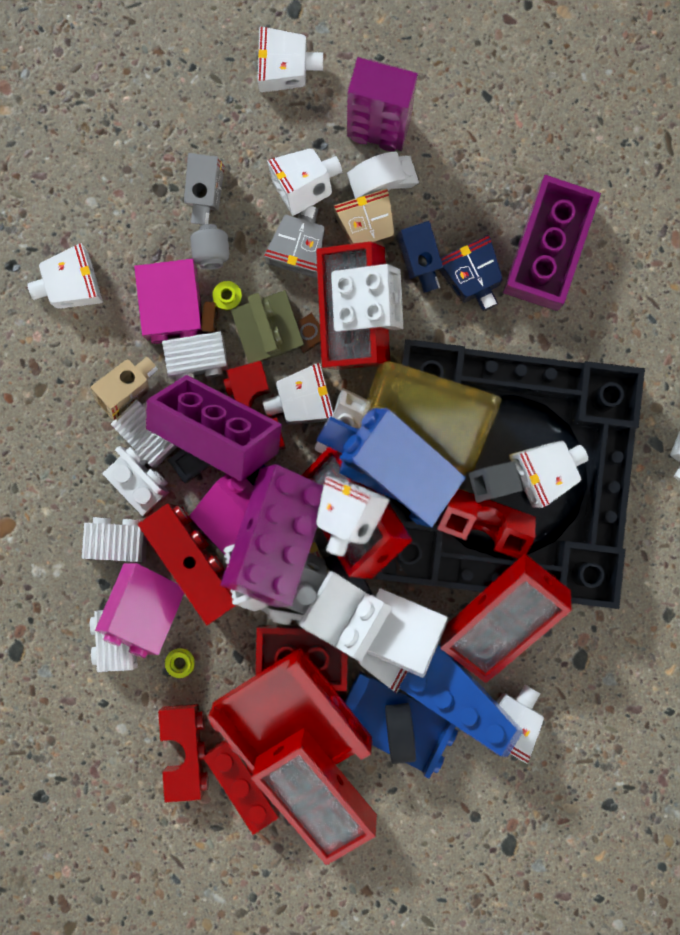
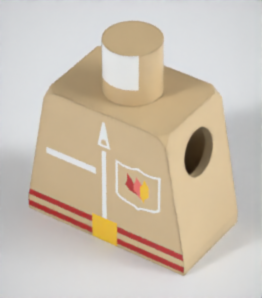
[334,188,395,261]
[90,356,158,421]

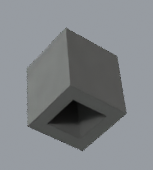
[469,461,523,503]

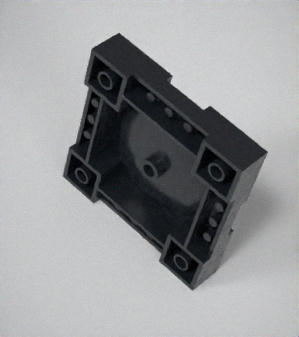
[375,339,645,609]

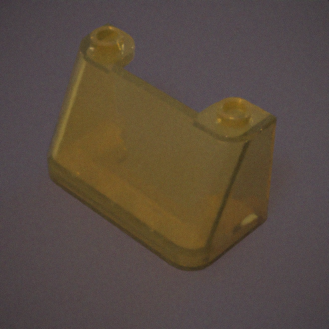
[358,362,501,476]

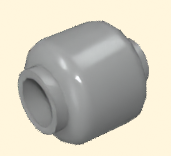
[190,224,230,270]

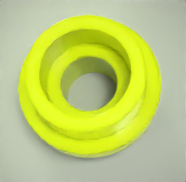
[212,281,242,310]
[165,648,195,678]

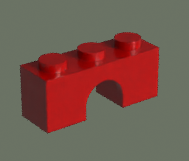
[224,361,286,450]
[437,489,536,559]
[158,704,209,803]
[203,739,280,835]

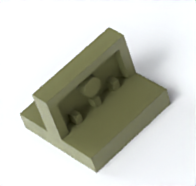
[231,290,305,364]

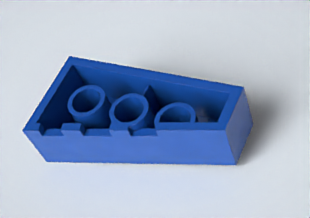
[399,641,523,757]

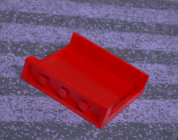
[208,648,373,774]

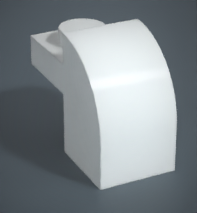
[347,151,419,198]

